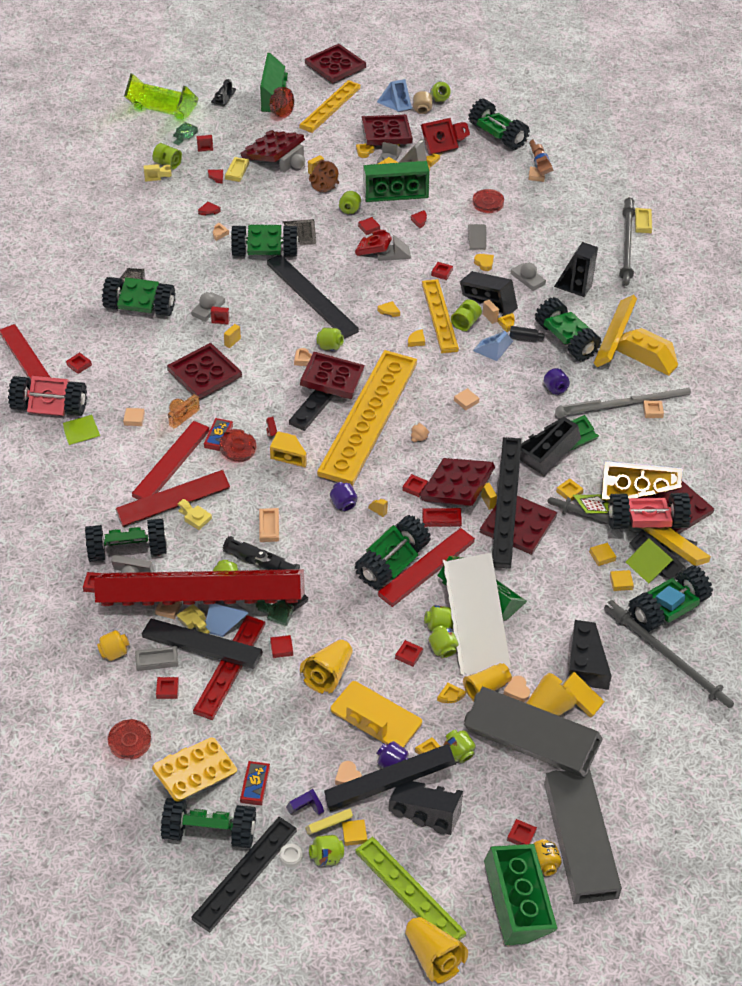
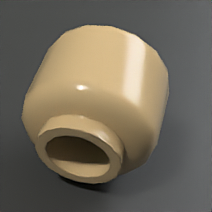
[413,91,432,114]

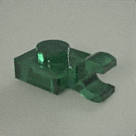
[173,122,198,145]
[255,600,294,626]

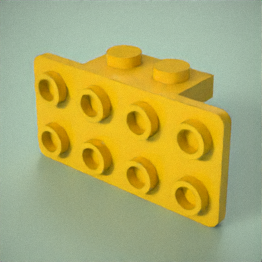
[331,681,422,748]
[152,737,237,802]

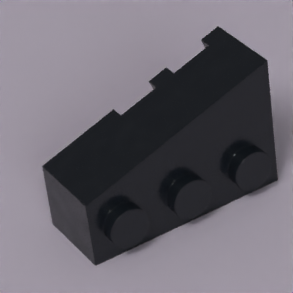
[554,242,598,297]
[460,271,518,317]
[520,417,581,476]
[567,620,612,690]
[389,781,463,835]

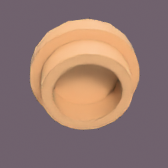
[411,423,430,442]

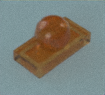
[168,394,200,429]

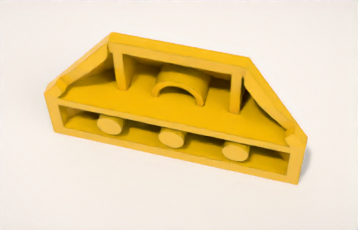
[616,328,678,376]

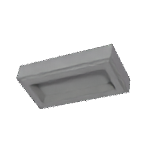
[135,646,179,671]

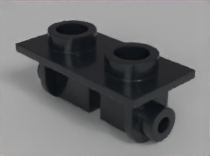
[211,79,237,106]

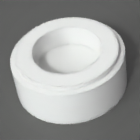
[279,844,302,868]

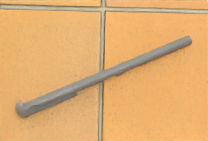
[555,388,691,419]

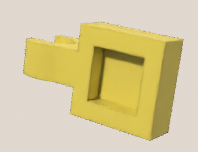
[143,164,172,182]
[178,499,212,530]
[177,604,210,634]

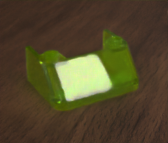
[124,73,199,119]

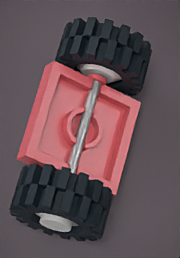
[8,376,87,416]
[608,493,691,529]

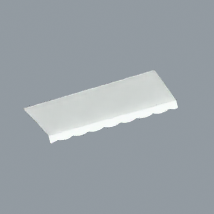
[443,553,511,675]

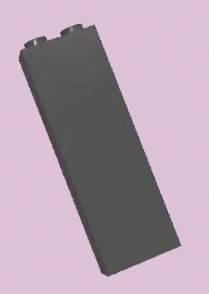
[464,686,603,778]
[544,768,622,905]

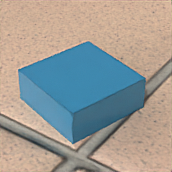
[656,586,685,611]

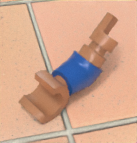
[529,139,554,176]

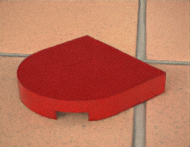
[355,230,392,256]

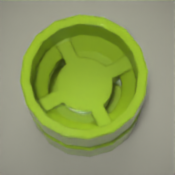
[152,143,182,170]
[451,299,482,332]

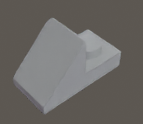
[398,138,427,163]
[377,142,402,164]
[468,224,486,250]
[377,235,411,261]

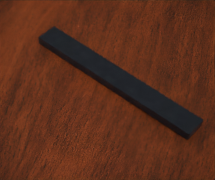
[267,255,359,339]
[492,437,522,569]

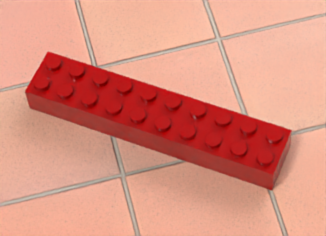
[94,569,305,606]

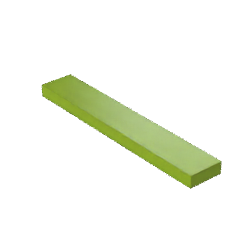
[355,836,466,941]

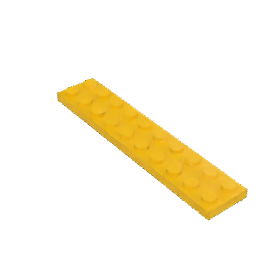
[317,350,417,486]

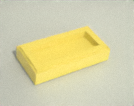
[225,157,249,182]
[635,208,652,233]
[305,809,353,835]

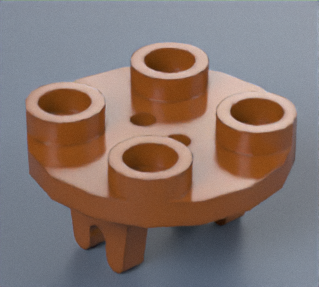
[309,160,339,192]

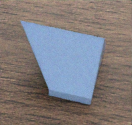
[377,79,412,112]
[473,331,513,361]
[205,601,249,637]

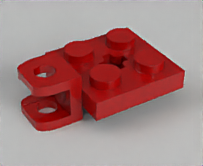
[421,118,470,155]

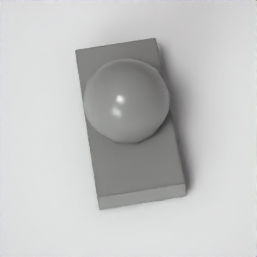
[280,144,305,173]
[510,262,546,291]
[191,292,225,322]
[111,555,155,573]

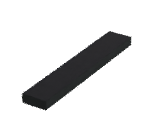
[141,618,263,669]
[324,744,456,812]
[191,817,297,933]

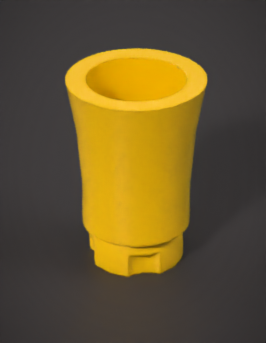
[463,663,512,702]

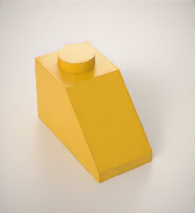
[270,431,307,468]

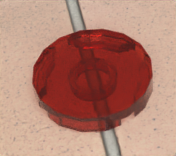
[270,87,295,118]
[472,189,504,213]
[219,429,257,462]
[108,719,152,760]

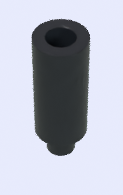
[509,326,545,342]

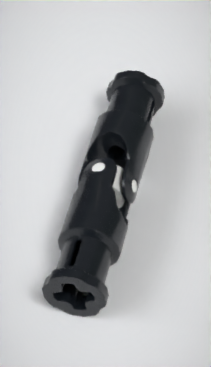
[222,536,300,570]

